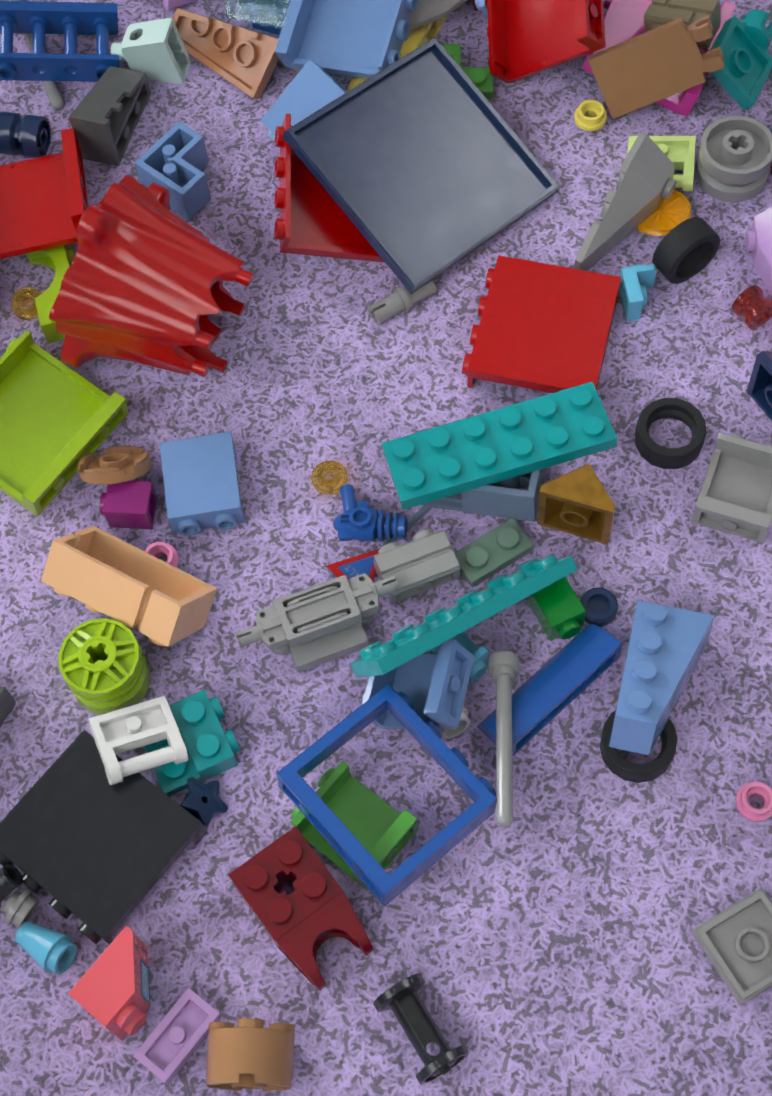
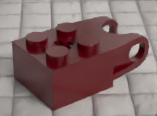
[228,826,374,991]

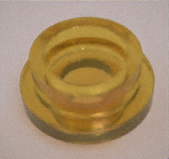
[11,287,42,320]
[311,461,348,495]

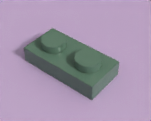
[455,518,534,588]

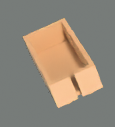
[41,526,218,647]

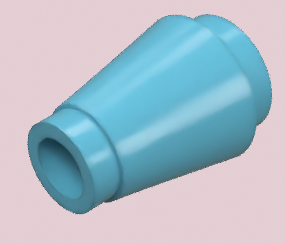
[15,921,78,974]

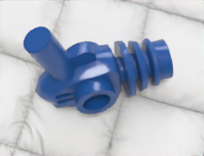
[333,484,408,542]

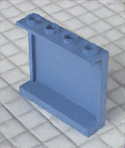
[275,0,419,79]

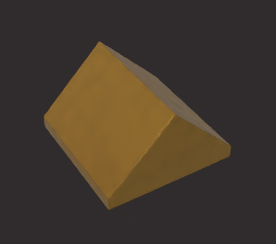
[537,464,615,545]

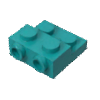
[144,689,240,796]

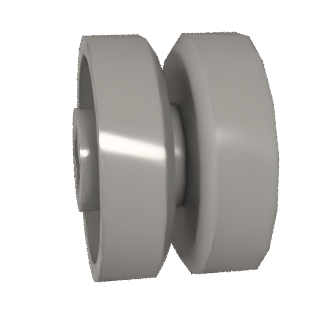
[696,116,772,202]

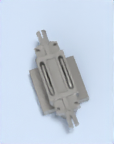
[235,573,400,673]

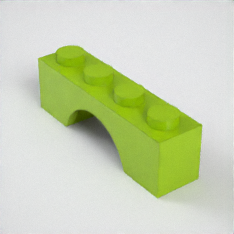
[26,245,76,344]

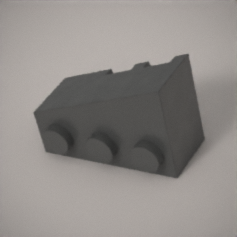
[69,66,151,166]

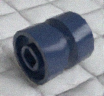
[0,111,51,158]

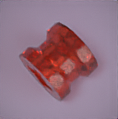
[731,285,772,330]

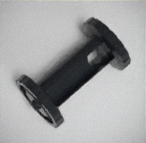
[373,973,469,1085]

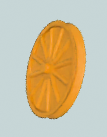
[636,190,691,236]

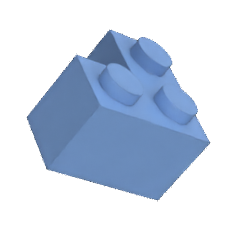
[134,121,211,220]

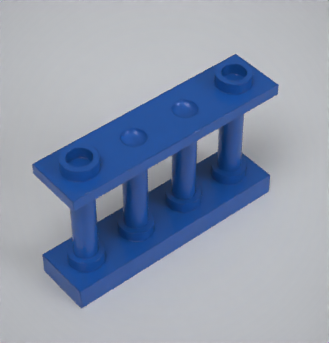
[0,1,119,82]

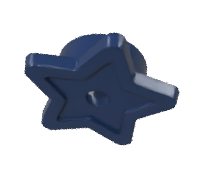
[180,777,228,827]

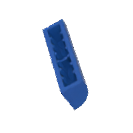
[477,624,622,756]

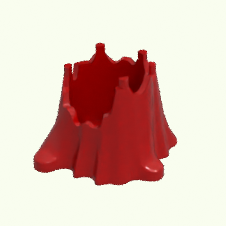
[49,175,254,377]

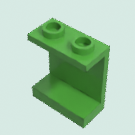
[291,761,418,891]

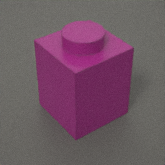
[99,481,158,530]

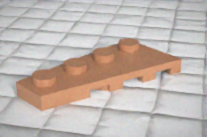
[173,8,279,99]

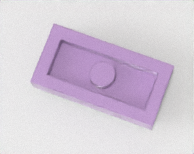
[133,987,222,1085]

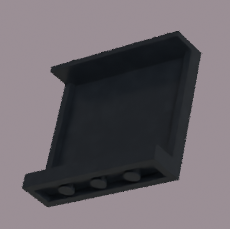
[0,730,207,945]

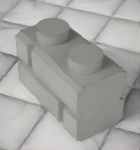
[374,529,461,605]

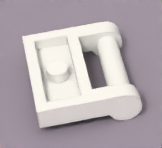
[89,696,188,785]

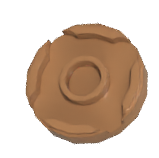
[77,446,152,485]

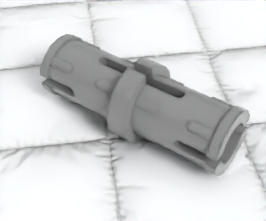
[367,280,437,326]

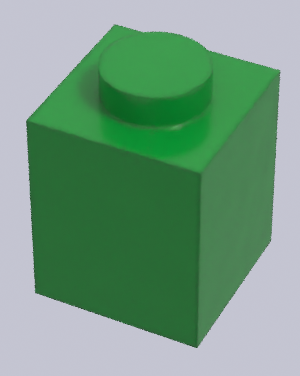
[529,577,586,641]

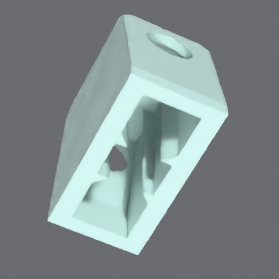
[111,18,191,85]

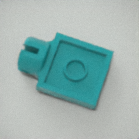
[710,9,772,110]

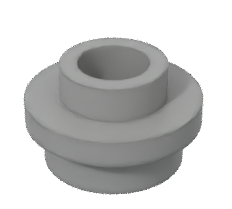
[2,888,39,927]

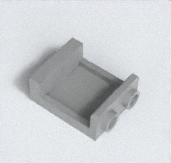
[691,433,772,544]

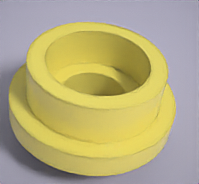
[574,100,607,131]

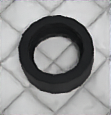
[652,217,721,284]
[635,398,706,469]
[600,710,678,783]

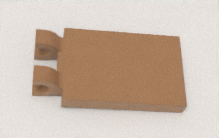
[588,16,725,119]

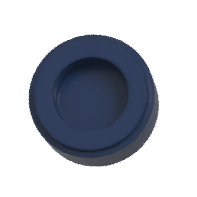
[580,588,618,627]

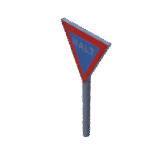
[325,506,432,582]

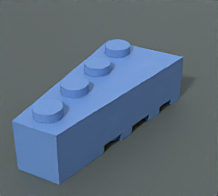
[609,600,715,755]

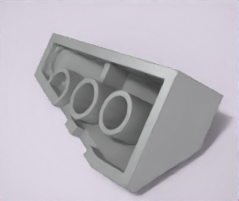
[574,131,677,271]

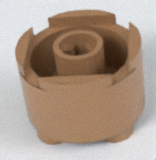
[206,1018,295,1091]

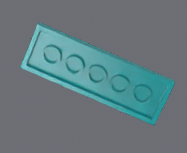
[381,382,617,510]
[350,554,578,677]

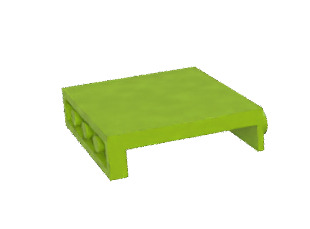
[0,330,129,516]

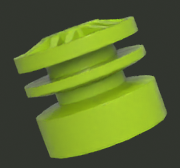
[58,618,151,715]

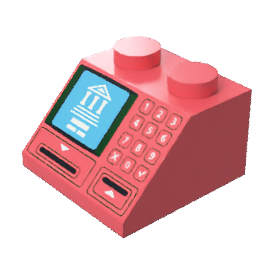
[68,925,150,1040]

